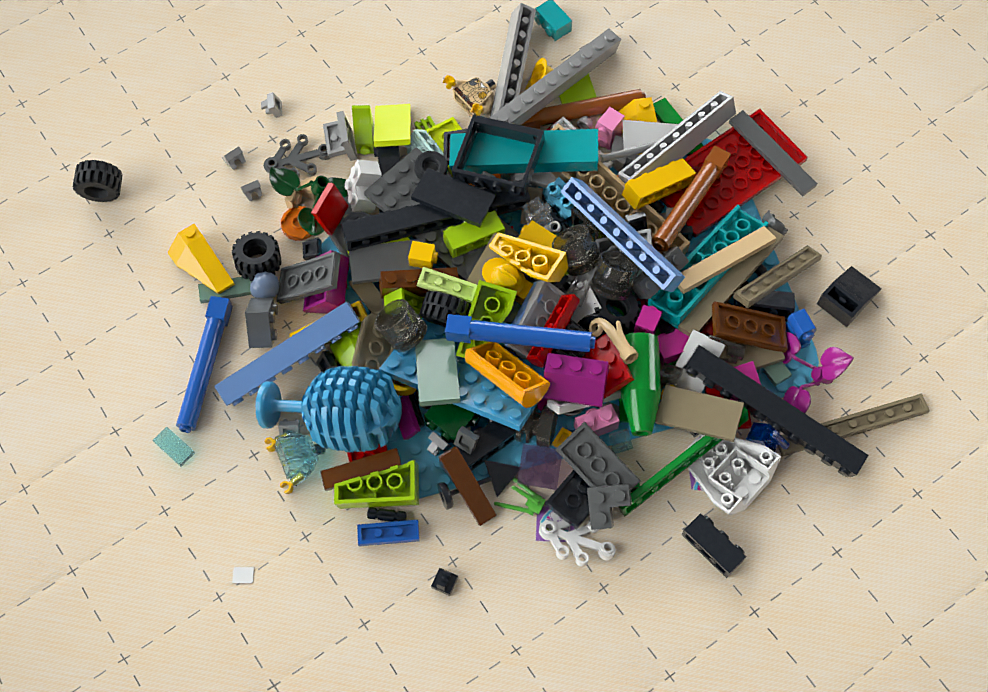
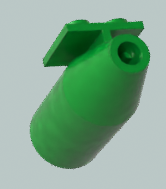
[619,333,661,437]

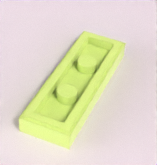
[417,267,477,304]

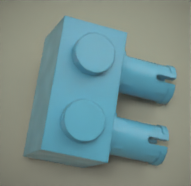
[544,177,581,221]

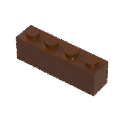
[379,267,458,299]

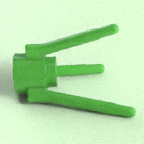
[494,477,546,516]

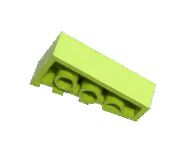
[334,460,419,509]

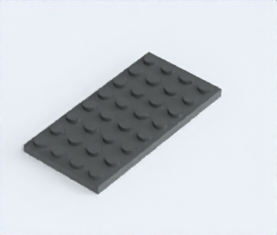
[364,147,520,281]

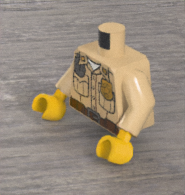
[443,75,496,117]

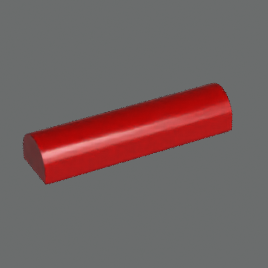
[526,294,580,368]

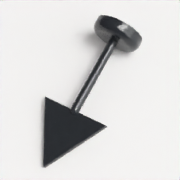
[437,460,522,510]

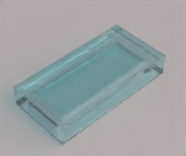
[152,427,195,467]

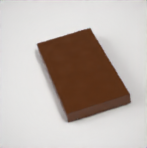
[712,301,788,353]

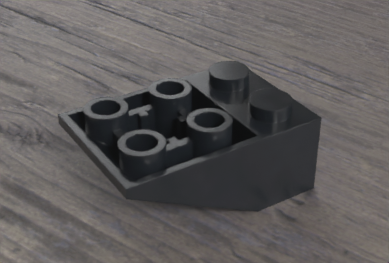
[817,266,882,327]

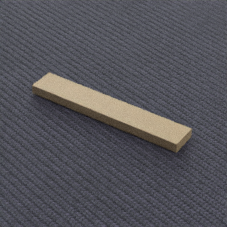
[678,226,776,294]

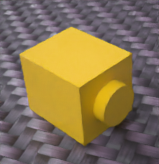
[408,241,438,269]

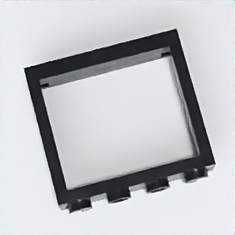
[452,115,545,197]

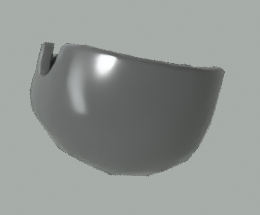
[761,210,788,236]

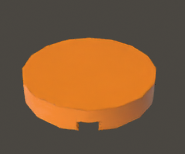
[281,206,312,241]

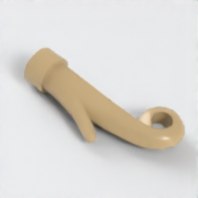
[589,318,638,364]

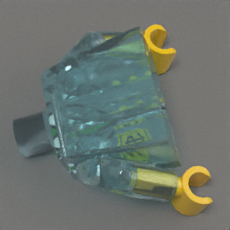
[264,431,326,494]

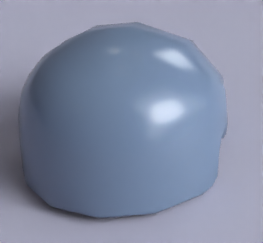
[250,272,279,298]

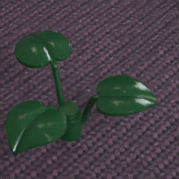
[269,167,349,236]

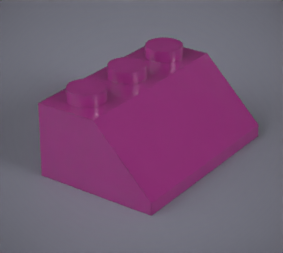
[303,250,349,314]
[543,353,609,407]

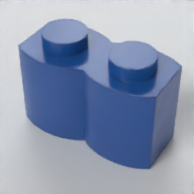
[786,309,817,349]

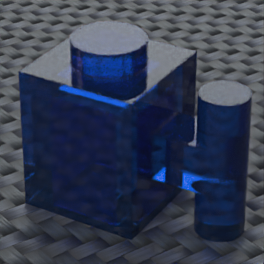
[746,422,790,452]

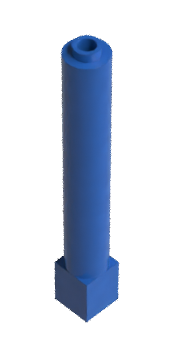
[176,296,233,433]
[445,314,596,352]

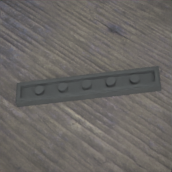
[729,110,818,197]

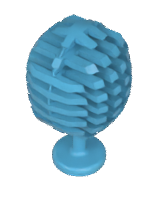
[255,366,402,452]

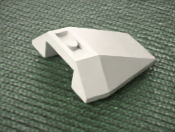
[685,434,781,515]

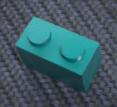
[534,0,572,41]

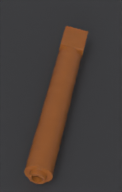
[521,89,646,130]
[652,146,731,251]

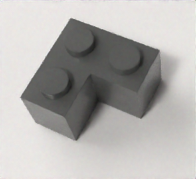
[245,297,278,348]
[587,483,632,530]

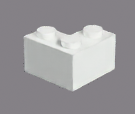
[345,159,381,213]

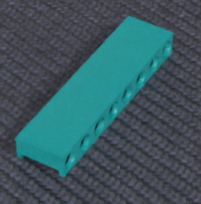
[449,129,598,174]
[648,205,768,329]

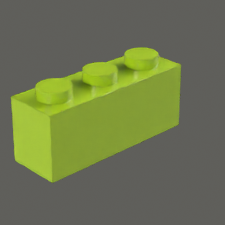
[443,211,505,258]

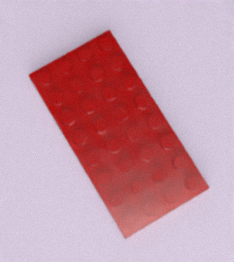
[660,109,808,238]

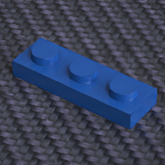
[357,520,420,546]

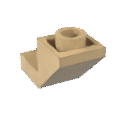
[284,176,318,209]

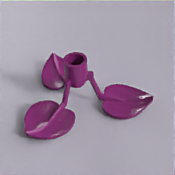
[782,332,854,413]

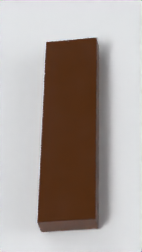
[438,446,497,526]
[320,448,402,491]

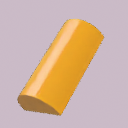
[465,342,550,408]

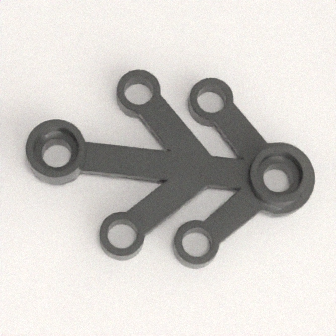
[263,134,330,177]

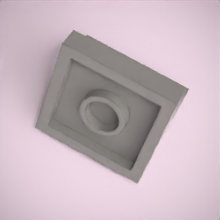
[323,111,357,161]

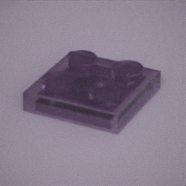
[516,444,562,490]

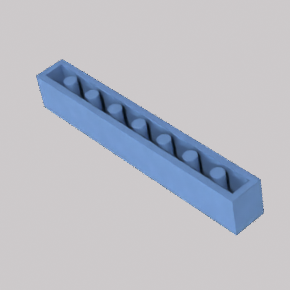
[561,177,685,292]
[214,302,361,406]

